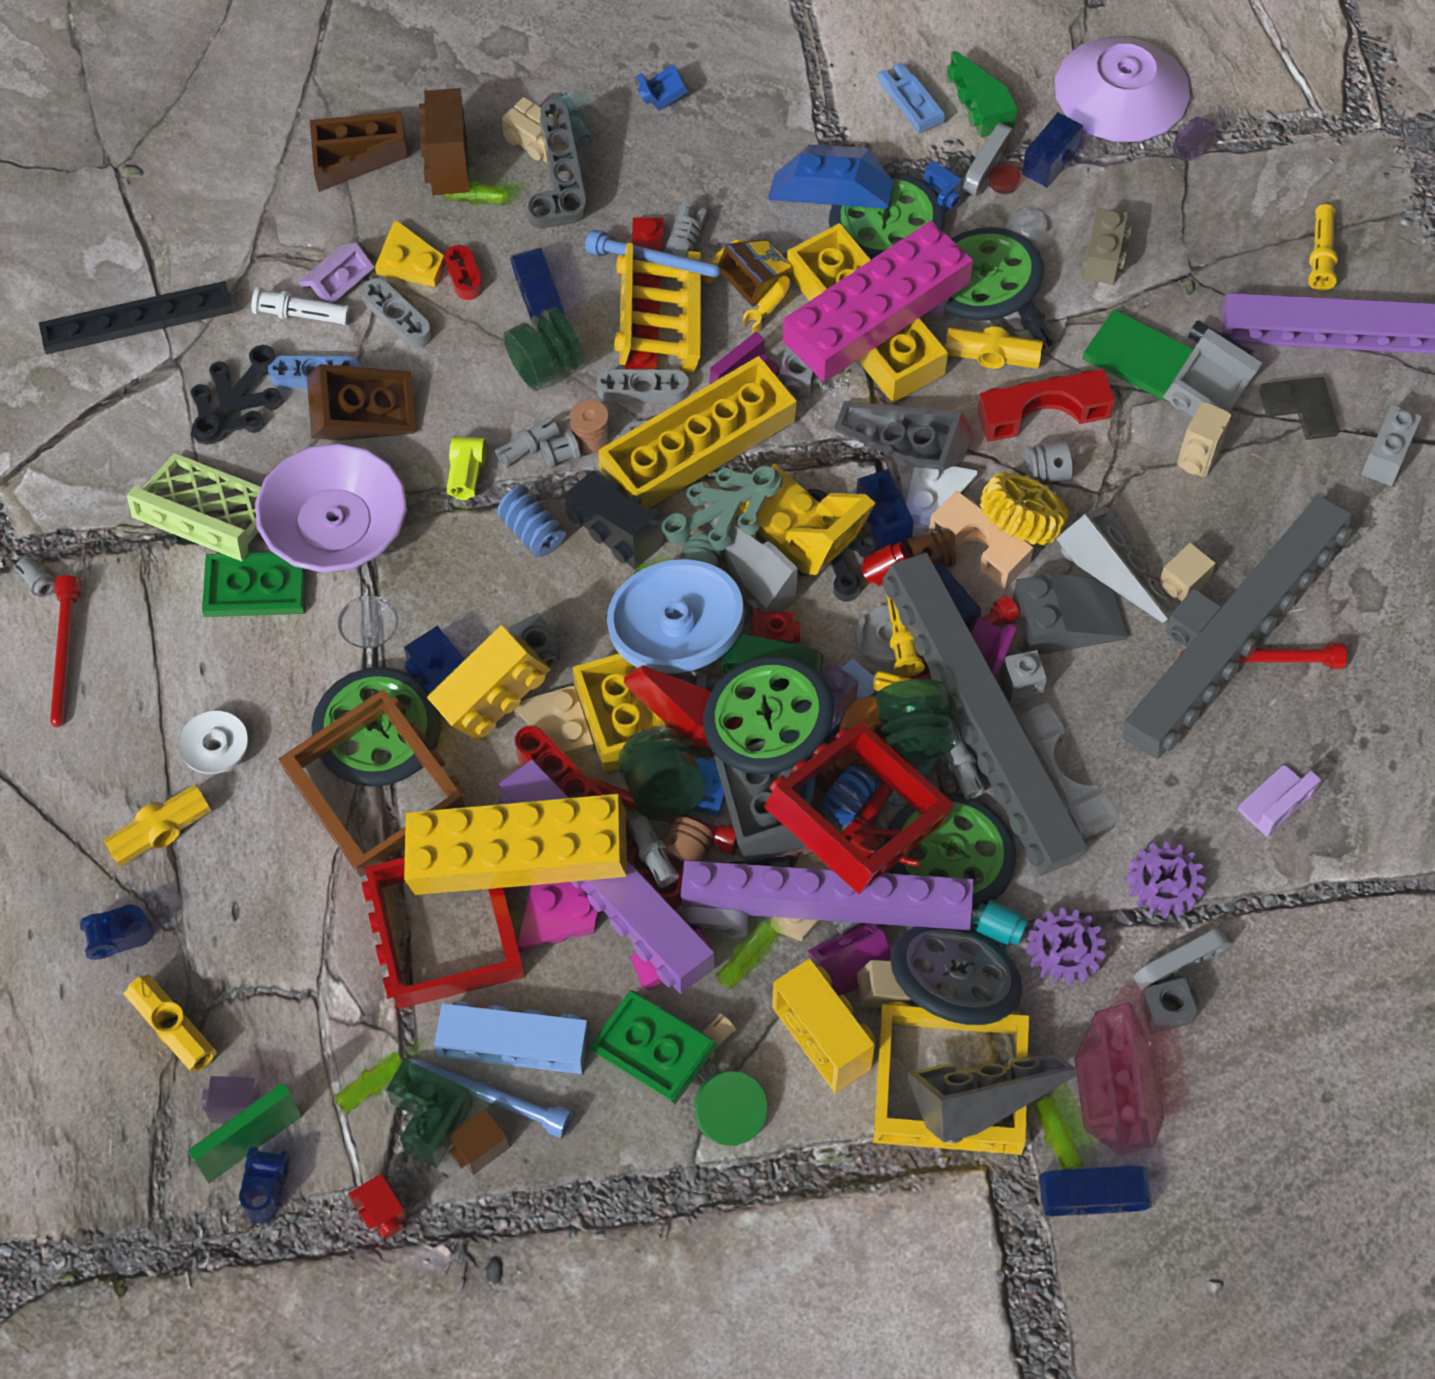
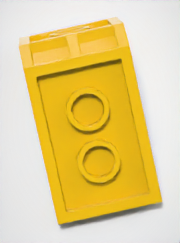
[737,464,875,575]

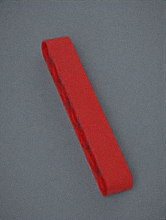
[514,726,682,910]

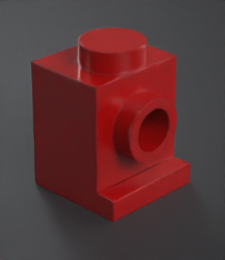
[753,608,800,644]
[348,1174,408,1239]

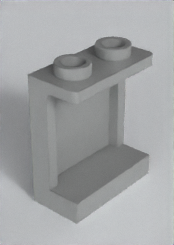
[1163,328,1262,417]

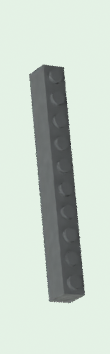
[1124,495,1352,759]
[882,552,1087,876]

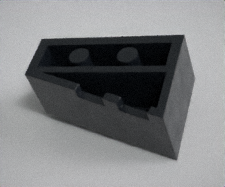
[564,470,663,570]

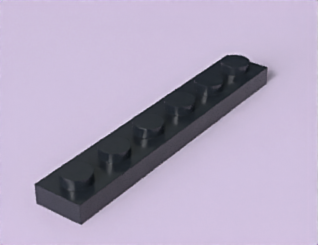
[39,281,233,355]

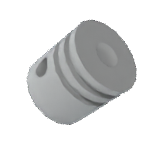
[1024,441,1072,484]

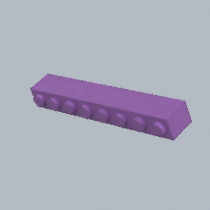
[1221,293,1435,354]
[499,760,714,994]
[681,861,973,930]

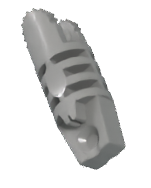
[665,199,708,257]

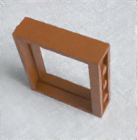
[278,689,465,878]

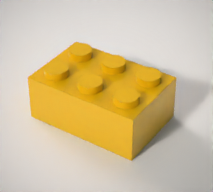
[427,625,551,741]
[572,654,670,773]
[772,958,875,1094]

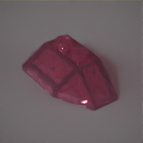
[1074,1002,1164,1155]

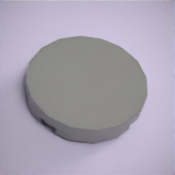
[855,605,896,668]

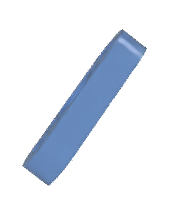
[268,356,360,388]

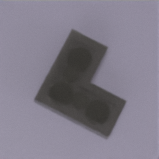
[1259,376,1340,440]

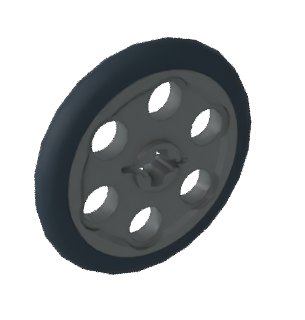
[890,926,1023,1025]

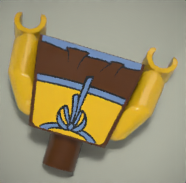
[701,239,793,334]

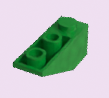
[947,50,1017,137]

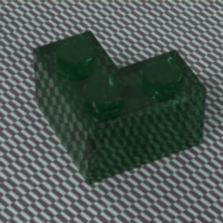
[386,1058,473,1168]

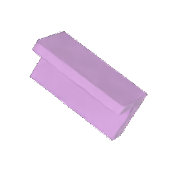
[298,242,375,303]
[1238,765,1321,837]

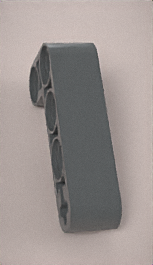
[528,99,586,229]

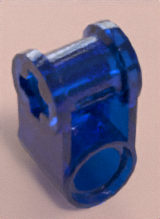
[79,904,154,960]
[239,1146,290,1224]

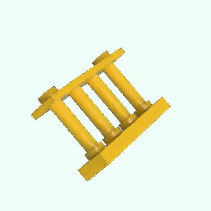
[614,243,701,374]

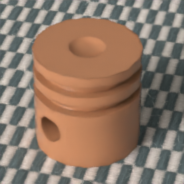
[570,399,610,453]
[664,817,713,875]

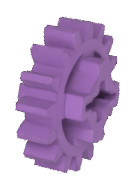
[1126,841,1206,919]
[1026,907,1106,987]

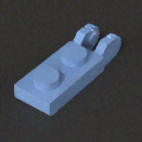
[877,62,945,134]

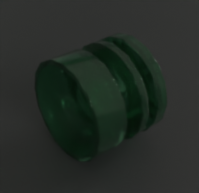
[503,306,585,391]
[875,679,956,761]
[618,726,706,821]

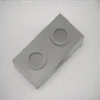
[1361,404,1422,487]

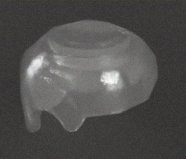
[1005,207,1054,252]

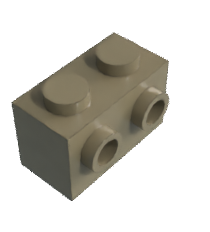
[1083,207,1132,285]

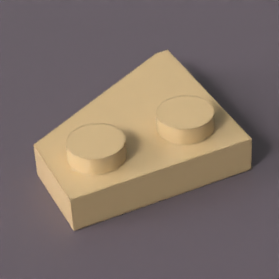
[513,685,594,757]

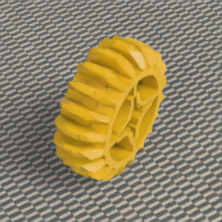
[979,472,1069,545]

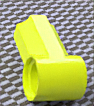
[447,436,487,500]

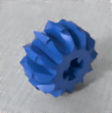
[822,765,878,826]

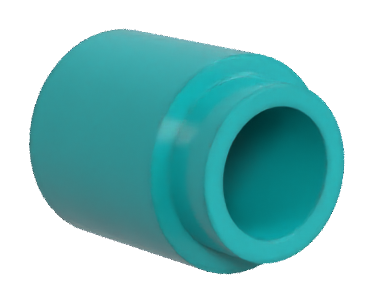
[973,899,1029,946]

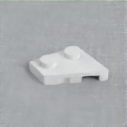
[903,466,977,525]

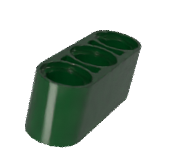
[721,634,824,689]

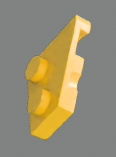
[375,221,445,287]

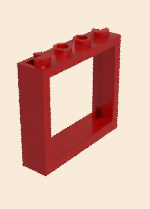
[764,721,955,895]
[361,857,525,1009]

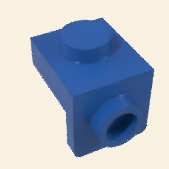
[637,64,689,111]
[924,161,962,213]
[685,758,725,817]

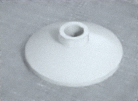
[178,711,248,774]

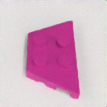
[517,882,599,952]

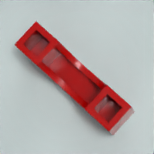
[977,369,1115,442]

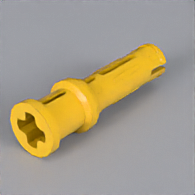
[1308,204,1338,291]
[886,594,925,677]

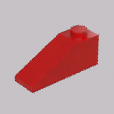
[624,665,728,747]

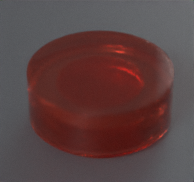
[989,163,1020,194]

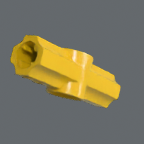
[945,326,1043,369]
[103,784,211,867]
[124,974,217,1074]

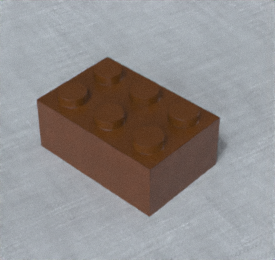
[419,88,470,195]

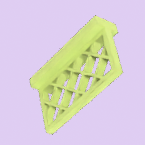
[127,453,261,561]

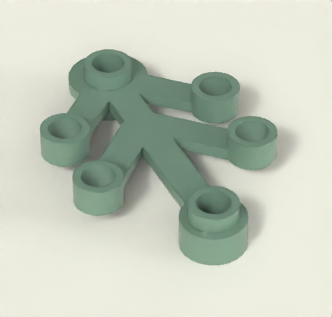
[661,466,783,551]

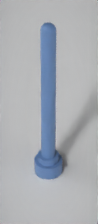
[585,229,720,277]
[406,1058,573,1139]

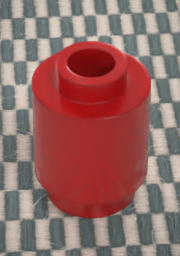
[861,542,912,587]

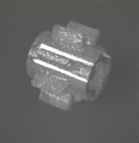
[812,368,853,397]

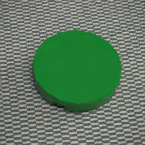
[694,1071,767,1146]

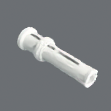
[252,286,350,326]

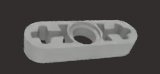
[962,123,1014,196]
[362,278,431,348]
[596,369,689,402]
[1133,928,1231,991]

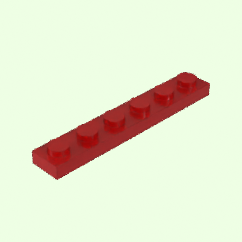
[625,217,664,370]

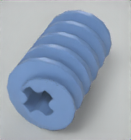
[497,484,566,557]

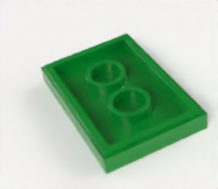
[1082,309,1193,401]
[202,552,306,617]
[588,989,718,1105]
[188,1083,302,1184]

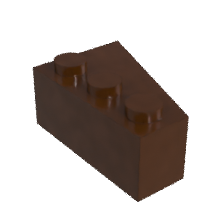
[310,111,407,192]

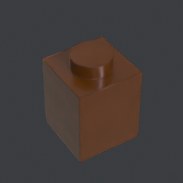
[448,1108,509,1175]

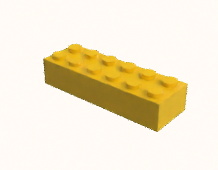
[787,223,948,403]
[598,356,797,510]
[404,794,627,895]

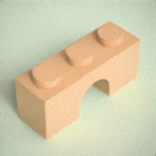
[929,490,1033,590]

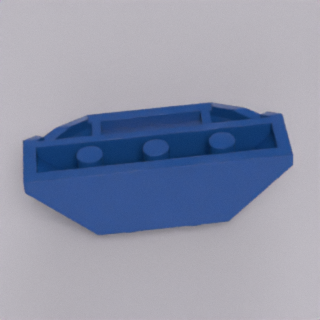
[768,144,894,209]

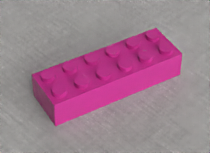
[783,220,973,382]

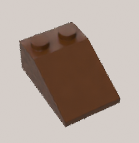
[307,364,416,441]

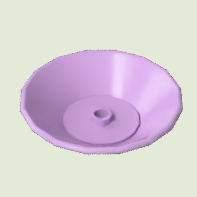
[1054,37,1190,142]
[255,443,407,572]

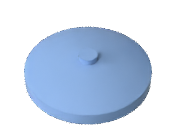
[607,559,745,674]

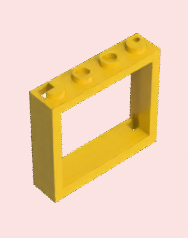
[873,1001,1029,1155]

